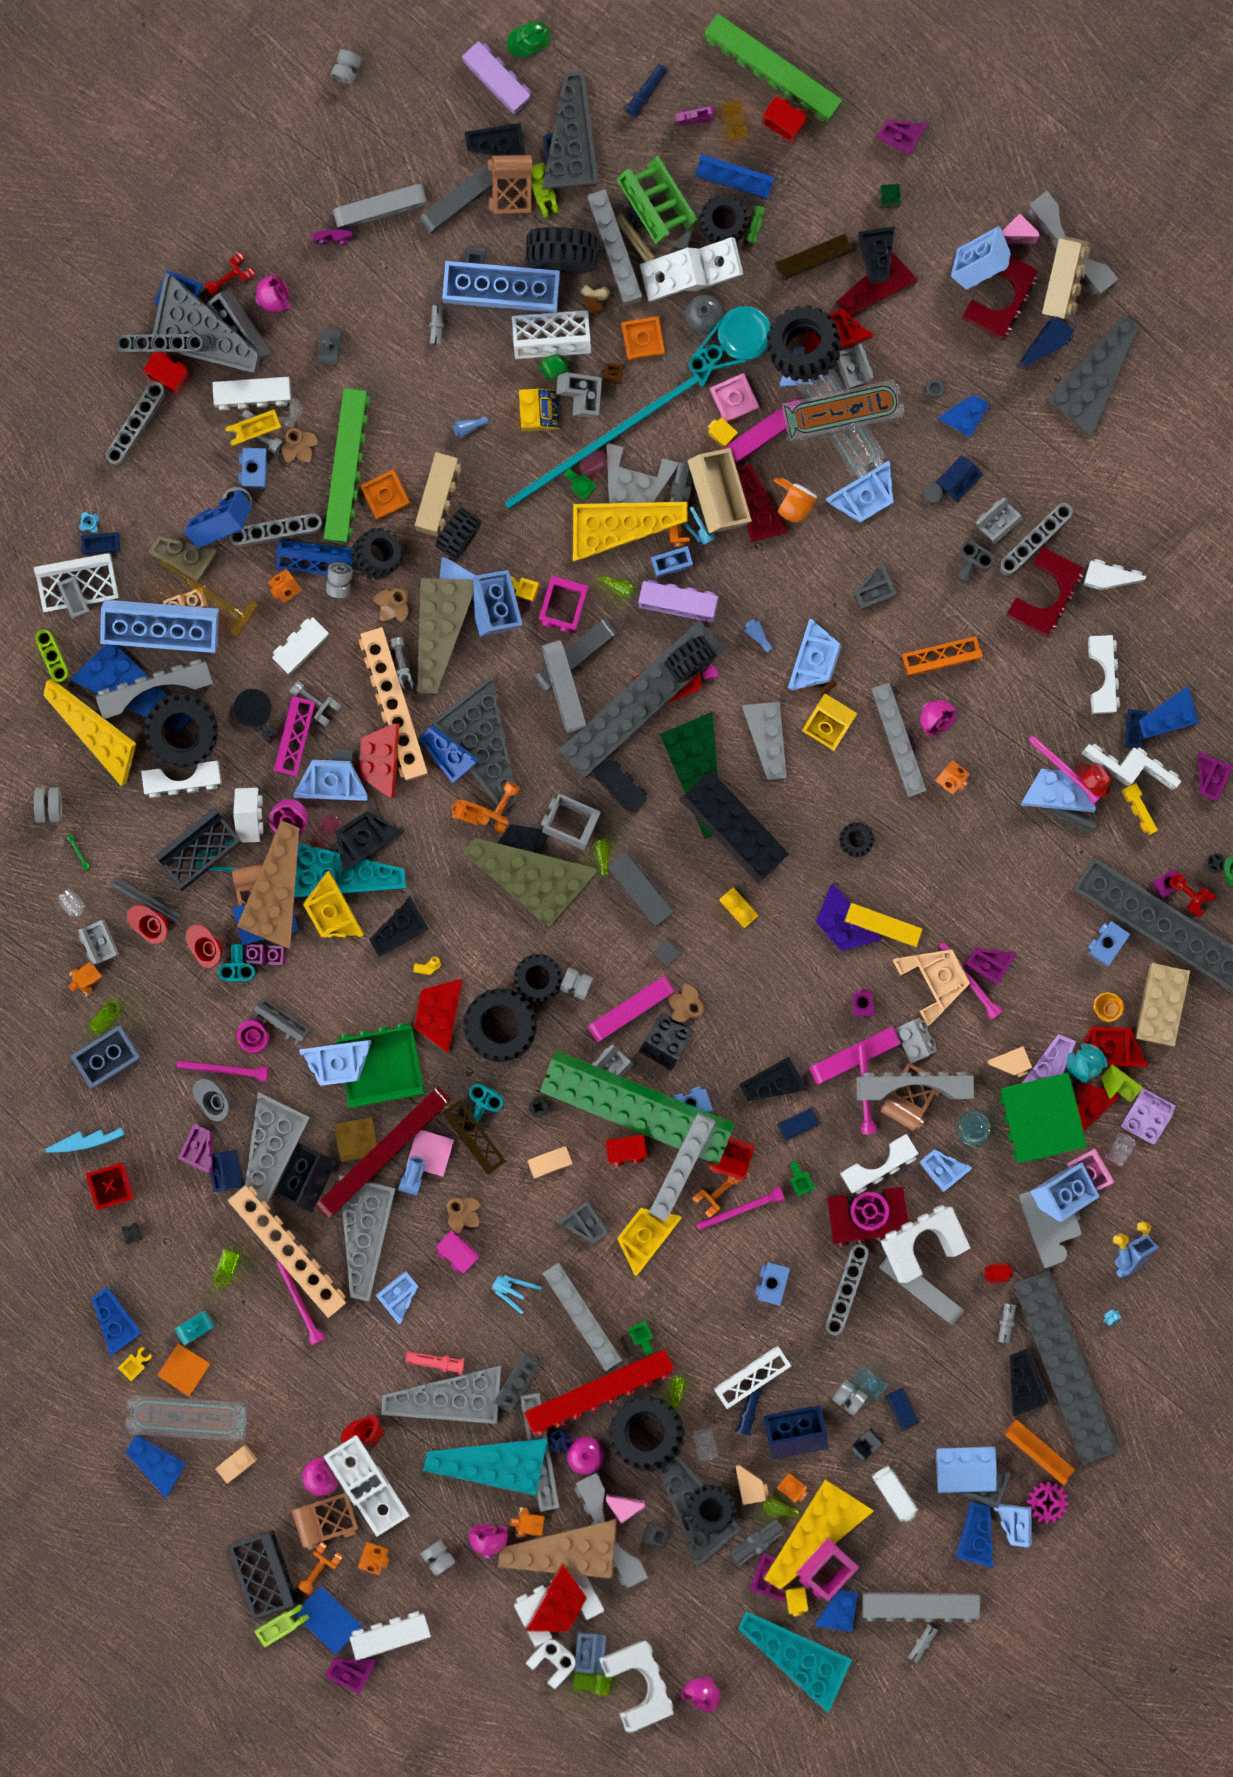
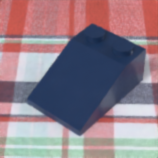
[1017,317,1075,367]

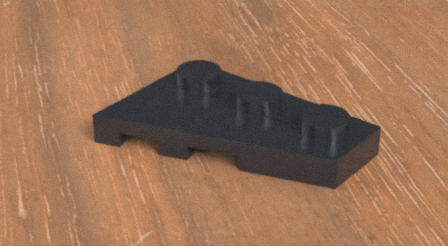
[464,123,526,156]
[858,226,895,284]
[738,1057,807,1101]
[1009,1348,1049,1417]

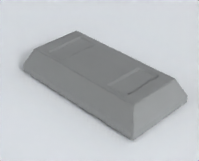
[57,576,89,618]

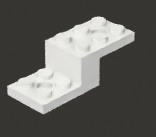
[640,237,744,301]
[1081,744,1181,790]
[324,1435,410,1536]

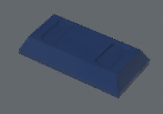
[81,532,121,555]
[1124,709,1147,749]
[777,1107,820,1141]
[886,1387,919,1431]

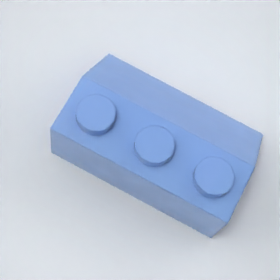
[951,226,1011,290]
[1030,1163,1100,1222]
[936,1447,996,1493]

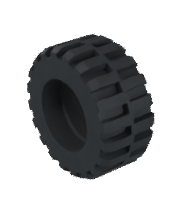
[525,227,599,274]
[766,305,842,382]
[145,693,218,768]
[463,988,537,1062]
[609,1395,685,1472]

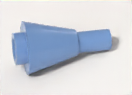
[453,417,488,439]
[744,619,772,652]

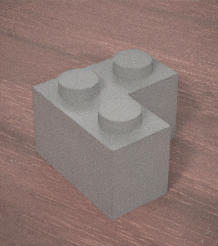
[556,372,602,418]

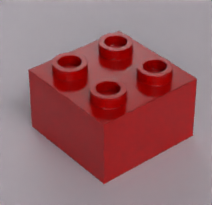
[762,96,807,144]
[143,351,191,397]
[605,1135,647,1167]
[85,1162,136,1211]

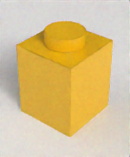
[708,417,738,448]
[785,1586,808,1616]

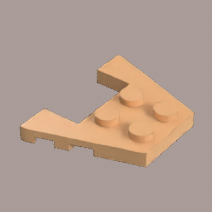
[893,949,970,1026]

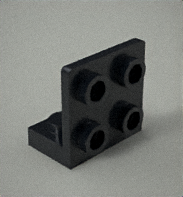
[638,1014,693,1071]

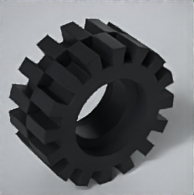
[839,822,874,857]

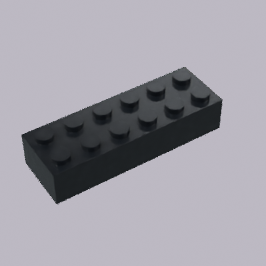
[679,770,789,883]

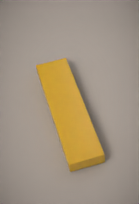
[844,903,922,947]

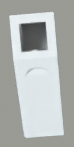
[1083,559,1146,590]

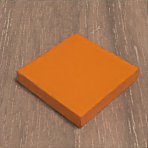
[621,316,665,361]
[360,469,411,521]
[157,1343,211,1397]

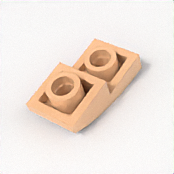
[163,588,208,608]
[527,1146,573,1179]

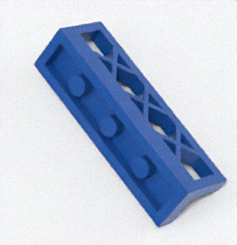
[695,154,774,199]
[276,539,354,575]

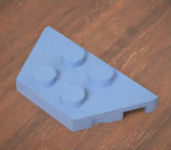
[825,461,893,523]
[788,619,841,690]
[293,760,368,801]
[1021,769,1096,812]
[299,1040,371,1086]

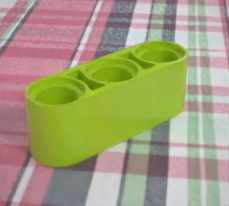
[35,630,70,684]

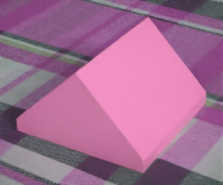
[1002,214,1039,244]
[1067,1148,1114,1191]
[606,1494,645,1523]

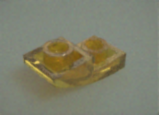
[721,98,747,140]

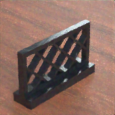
[154,808,242,891]
[229,1530,299,1619]

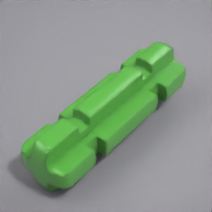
[746,206,765,244]

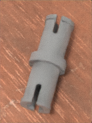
[429,305,444,345]
[997,1303,1016,1343]
[908,1624,938,1663]

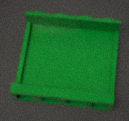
[336,1023,425,1108]
[999,1072,1088,1165]

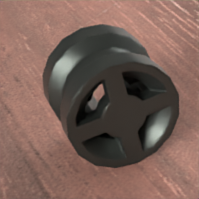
[256,720,280,744]
[1205,853,1226,873]
[529,1098,548,1117]
[122,1222,143,1245]

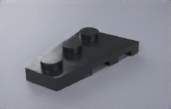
[369,896,429,957]

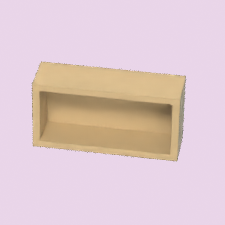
[1042,237,1090,319]
[687,448,751,533]
[415,452,461,537]
[1134,963,1190,1047]

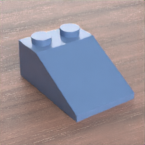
[473,570,523,637]

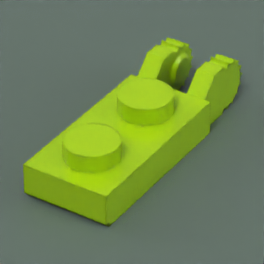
[531,162,559,218]
[254,1604,309,1648]

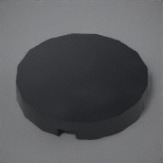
[234,689,272,727]

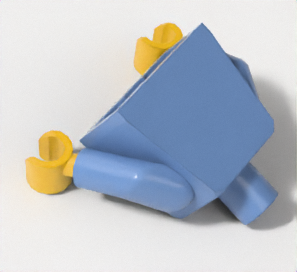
[1113,1221,1159,1278]

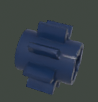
[548,1429,573,1454]

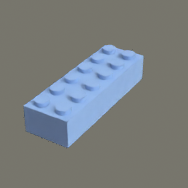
[442,261,560,313]
[100,600,219,653]

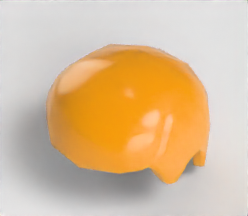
[1093,992,1124,1022]

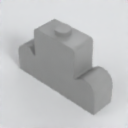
[1018,1190,1081,1268]

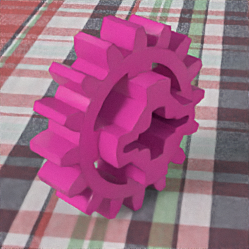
[1026,1481,1069,1524]

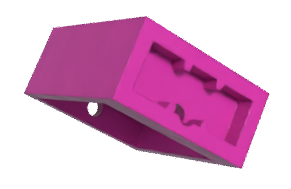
[539,575,588,634]
[797,1538,859,1601]

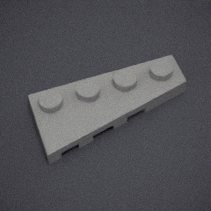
[741,702,787,780]

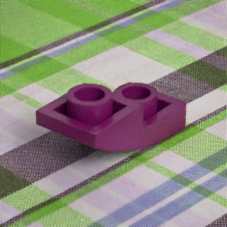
[312,229,353,246]
[244,944,287,966]

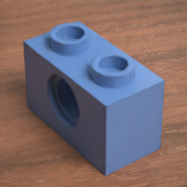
[238,448,267,489]
[651,546,693,579]
[1088,921,1130,966]
[672,1086,713,1112]
[755,1262,790,1306]

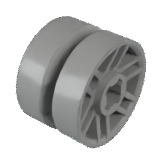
[34,787,62,823]

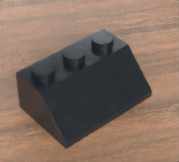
[591,757,647,816]
[274,1143,337,1213]

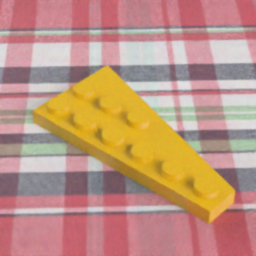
[573,502,688,562]
[43,678,136,787]
[764,1480,874,1589]

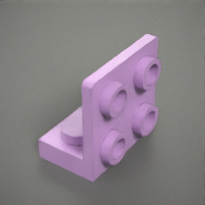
[1121,1088,1175,1144]

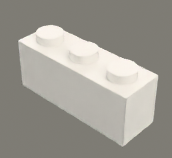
[272,618,330,676]

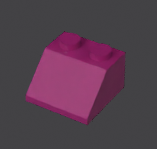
[436,1230,480,1274]

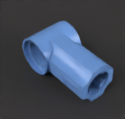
[398,1156,426,1196]

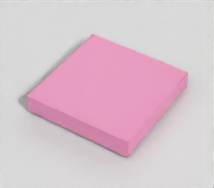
[709,373,760,423]
[406,1130,454,1176]

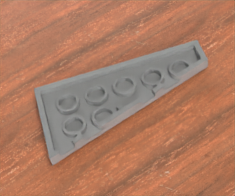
[245,1092,310,1221]
[339,1175,396,1301]
[381,1366,501,1424]

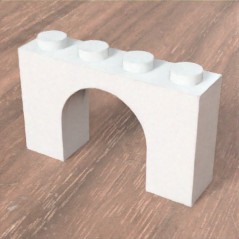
[881,1205,970,1283]
[871,1465,918,1522]
[514,1574,604,1647]
[599,1641,674,1732]

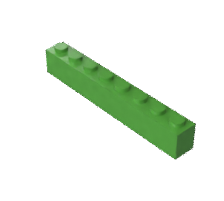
[704,14,842,123]
[324,388,370,544]

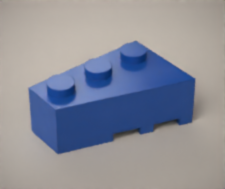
[184,490,252,548]
[125,1434,187,1498]

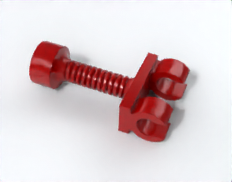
[204,252,256,297]
[1170,873,1216,918]

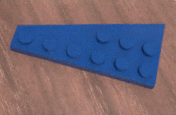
[70,644,192,734]

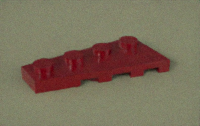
[836,252,918,316]
[736,464,788,543]

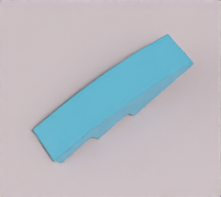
[45,1128,126,1153]

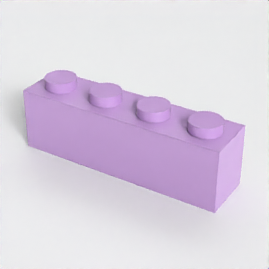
[462,41,531,115]
[638,580,718,623]

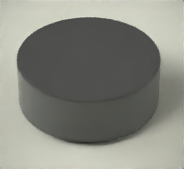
[925,379,945,399]
[923,484,943,503]

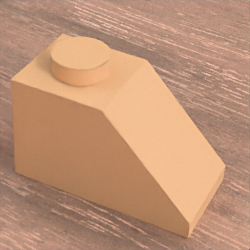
[986,1046,1032,1077]
[215,1444,258,1484]
[735,1465,769,1505]

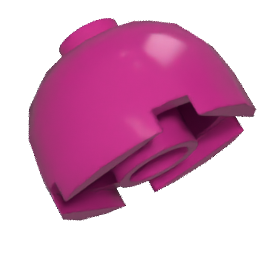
[255,273,291,313]
[920,700,958,738]
[269,799,308,836]
[851,1192,889,1230]
[567,1436,605,1475]
[302,1457,339,1496]
[469,1523,508,1558]
[681,1676,720,1712]

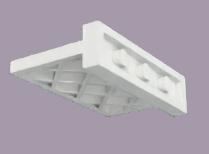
[512,310,591,359]
[34,553,119,612]

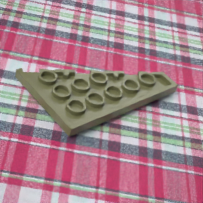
[462,838,598,927]

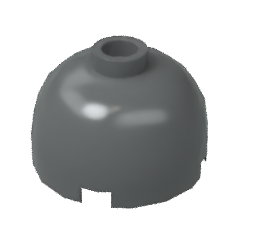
[685,294,723,333]

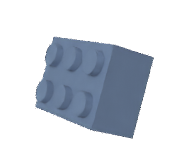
[71,1025,142,1089]

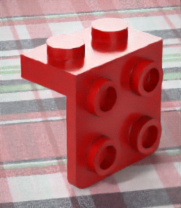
[708,1137,756,1180]

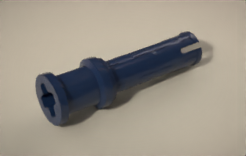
[623,64,668,118]
[734,1377,763,1436]

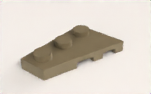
[148,536,218,583]

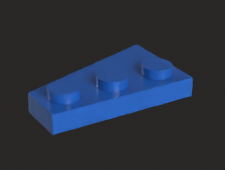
[1138,686,1199,739]
[92,1286,142,1356]

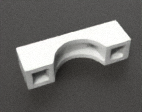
[1088,635,1120,714]
[141,761,222,798]
[840,1134,918,1195]

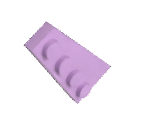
[1022,1034,1076,1083]

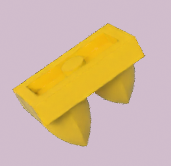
[719,887,759,929]

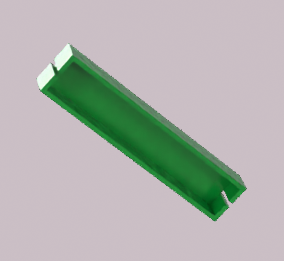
[540,1051,735,1165]

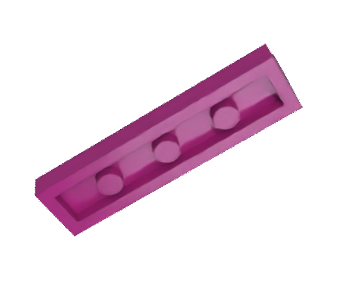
[273,696,315,776]

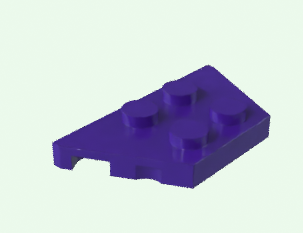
[816,884,882,951]

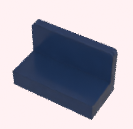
[936,456,983,502]
[210,1150,243,1193]

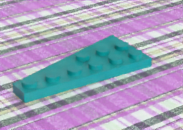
[294,843,406,898]
[423,1438,548,1496]
[738,1611,852,1713]

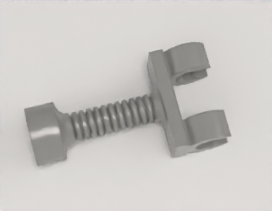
[231,409,283,454]
[388,637,413,690]
[289,681,341,727]

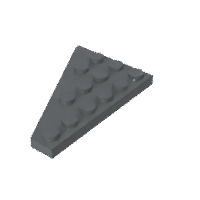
[153,274,261,373]
[432,676,518,812]

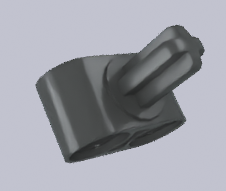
[318,327,342,366]
[958,541,994,582]

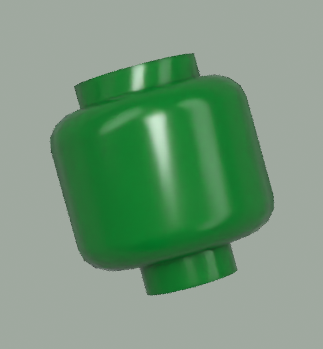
[539,354,569,381]

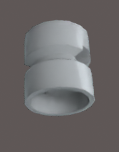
[330,49,363,84]
[325,562,353,598]
[559,968,593,1000]
[832,1380,868,1415]
[420,1539,456,1576]

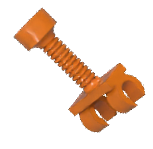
[477,781,520,834]
[692,1176,743,1218]
[297,1542,343,1595]

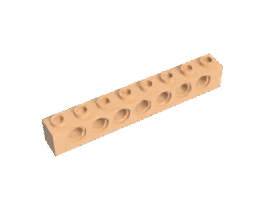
[358,627,428,781]
[228,1185,346,1318]

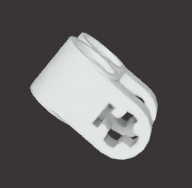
[526,1638,576,1689]

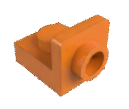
[669,524,690,548]
[452,800,484,826]
[776,1472,807,1503]

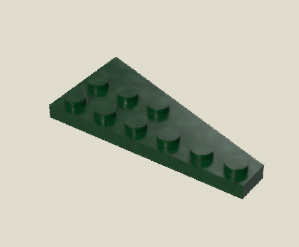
[660,712,718,840]

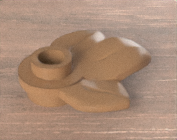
[282,428,318,463]
[373,588,409,622]
[668,984,704,1022]
[446,1198,481,1234]

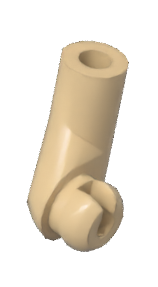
[581,285,610,302]

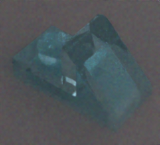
[852,1366,888,1400]

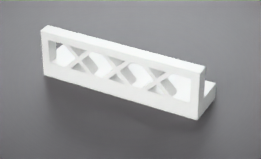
[714,1345,791,1409]

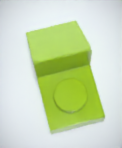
[1101,1065,1143,1103]

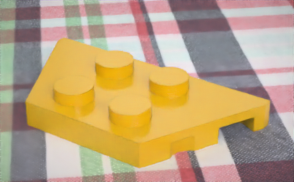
[303,870,364,937]
[617,1208,682,1276]

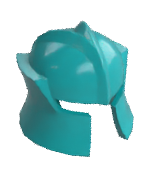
[1067,1044,1107,1083]

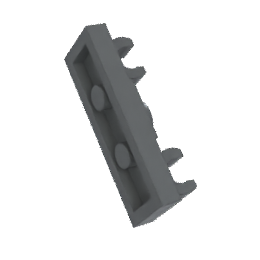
[254,998,310,1046]
[493,1353,541,1413]

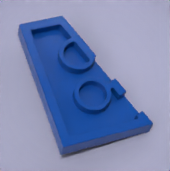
[418,726,480,783]
[955,1501,993,1567]

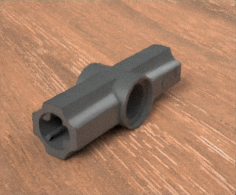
[670,462,693,502]
[729,1518,785,1566]

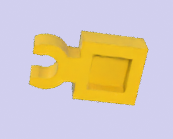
[510,576,540,602]
[118,1347,153,1381]

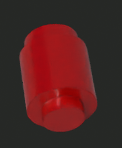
[984,1263,1013,1284]

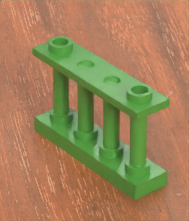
[616,156,697,244]

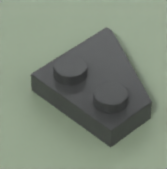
[854,562,897,611]
[557,1200,610,1243]
[962,1472,1011,1509]

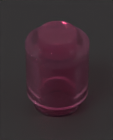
[578,450,608,477]
[320,814,340,835]

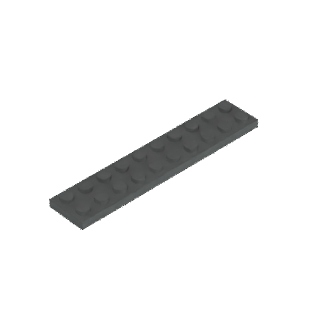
[559,620,726,778]
[1073,857,1233,992]
[1013,1270,1119,1465]

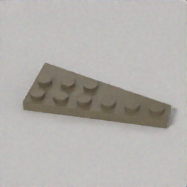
[417,578,474,694]

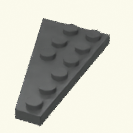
[542,71,599,190]
[1048,314,1138,437]
[658,1455,741,1567]

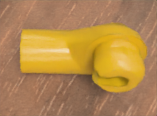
[413,957,441,975]

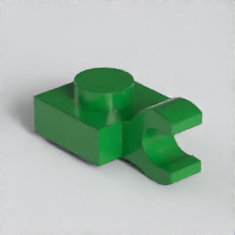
[564,468,597,501]
[789,1161,815,1197]
[628,1321,653,1356]

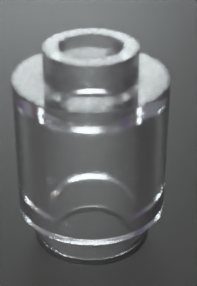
[58,888,86,918]

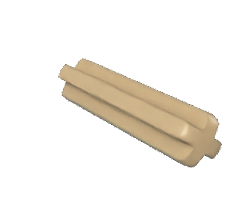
[615,214,655,262]

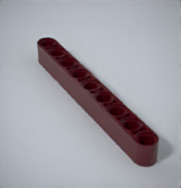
[315,1086,451,1220]

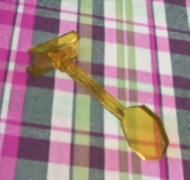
[157,559,258,637]

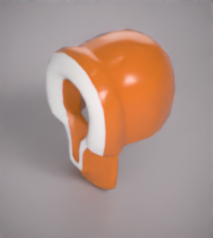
[773,477,818,523]

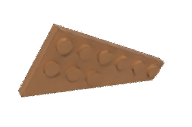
[237,820,299,949]
[498,1520,618,1578]

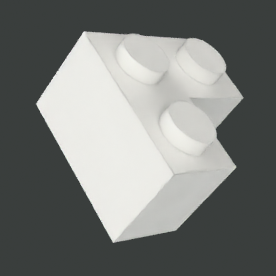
[234,788,264,842]

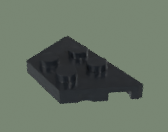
[336,810,404,873]
[497,824,550,853]

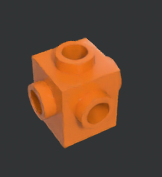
[268,569,302,603]
[935,760,970,795]
[358,1542,390,1575]

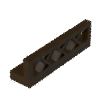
[775,234,853,281]
[442,1099,506,1175]

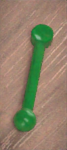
[67,834,90,870]

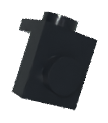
[851,1428,884,1462]

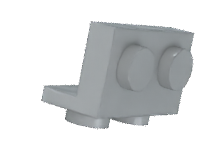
[836,344,874,389]
[976,497,1023,544]
[78,920,119,965]
[895,1017,937,1064]
[591,1045,633,1077]

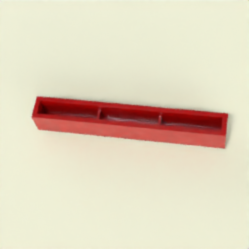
[523,1349,675,1436]

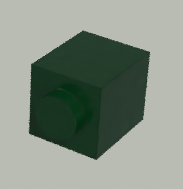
[879,184,901,209]

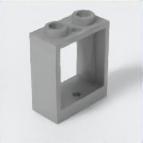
[541,794,601,850]

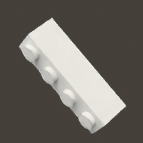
[213,377,292,411]
[349,1611,431,1660]

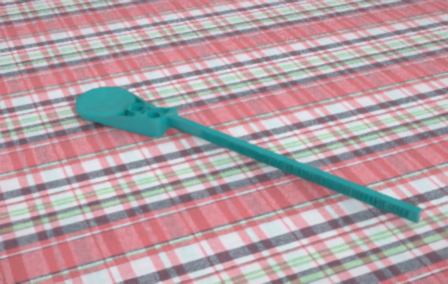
[505,306,771,510]

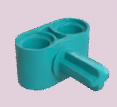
[218,944,256,982]
[468,1083,504,1122]
[174,1310,215,1346]

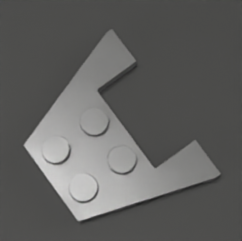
[607,443,679,503]

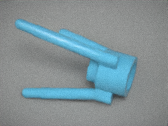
[683,507,717,545]
[492,1275,542,1314]

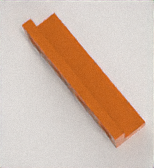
[902,636,983,677]
[1003,1419,1075,1486]

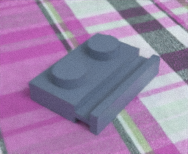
[575,1632,606,1674]

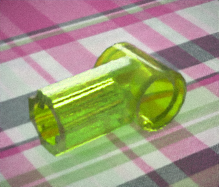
[87,1000,123,1036]
[213,1249,240,1288]
[573,1672,612,1696]

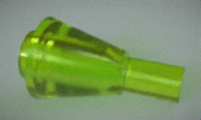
[598,574,633,599]
[592,839,611,875]
[670,1376,689,1412]
[763,1497,799,1517]

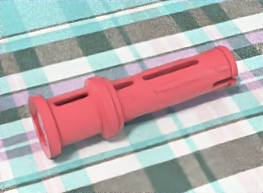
[405,1351,465,1375]

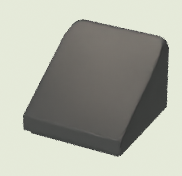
[672,231,692,251]
[465,245,486,264]
[333,749,353,763]
[653,940,680,967]
[642,1522,670,1549]

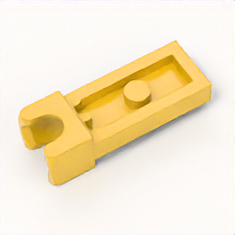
[225,409,281,446]
[1121,783,1158,835]

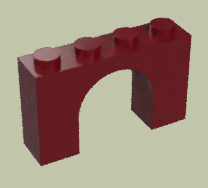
[961,256,1039,340]
[1006,547,1084,637]
[826,1187,908,1247]

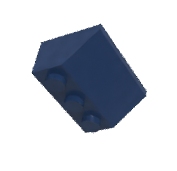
[763,1405,829,1460]

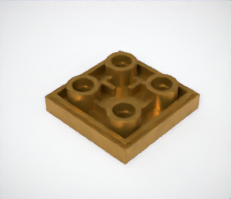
[334,1117,377,1162]

